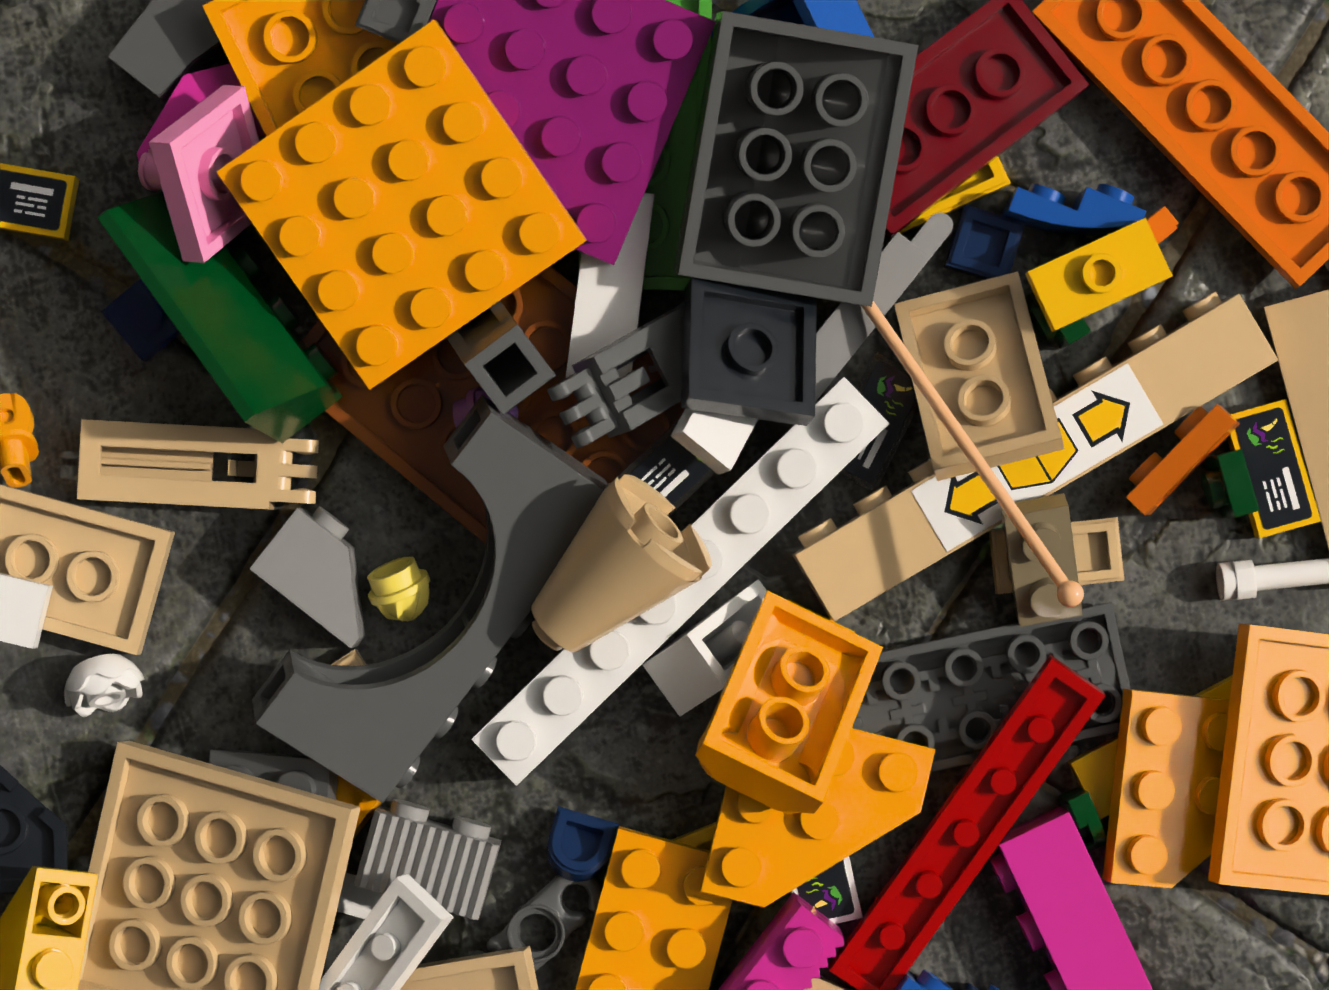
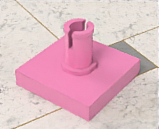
[138,85,259,263]

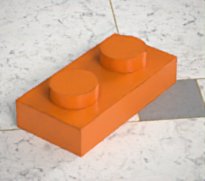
[1126,404,1240,515]

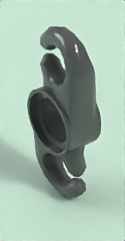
[471,875,603,972]

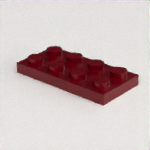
[885,0,1089,240]

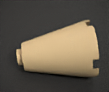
[531,474,712,652]

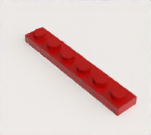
[829,655,1106,990]

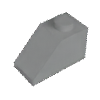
[250,506,365,648]

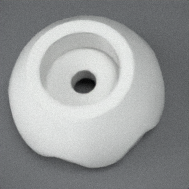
[64,654,145,717]

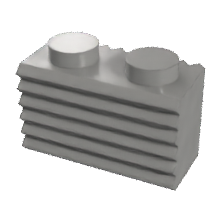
[354,799,502,920]

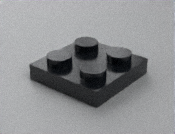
[681,277,817,426]

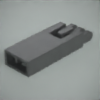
[546,302,684,449]

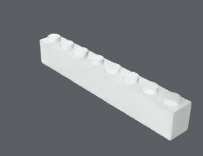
[471,377,890,786]

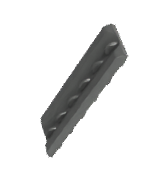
[852,602,1131,772]

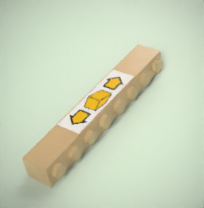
[792,291,1278,622]

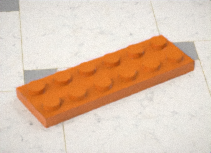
[1032,0,1329,289]

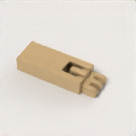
[77,419,319,510]

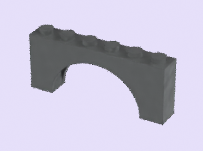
[252,394,608,803]

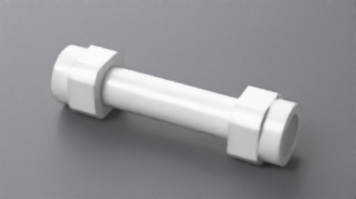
[1216,558,1329,601]

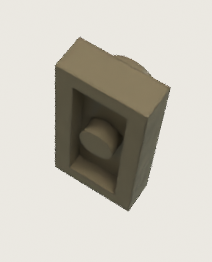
[1000,493,1083,627]

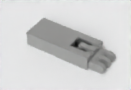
[815,212,953,402]

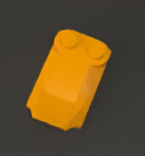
[695,591,883,814]

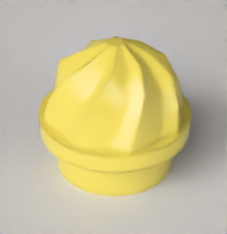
[367,557,430,622]

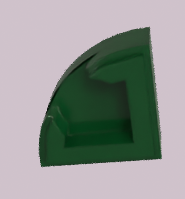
[1058,787,1106,852]

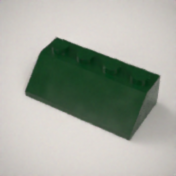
[97,191,343,443]

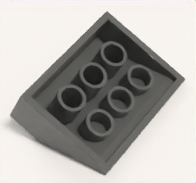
[673,11,919,307]

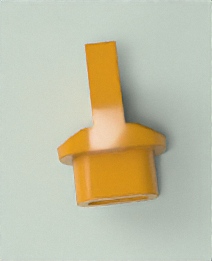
[0,393,39,487]

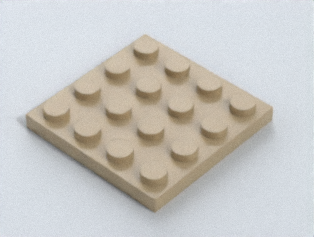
[78,740,361,990]

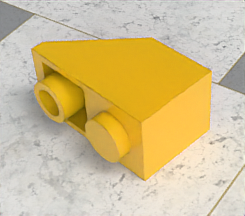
[0,866,98,990]

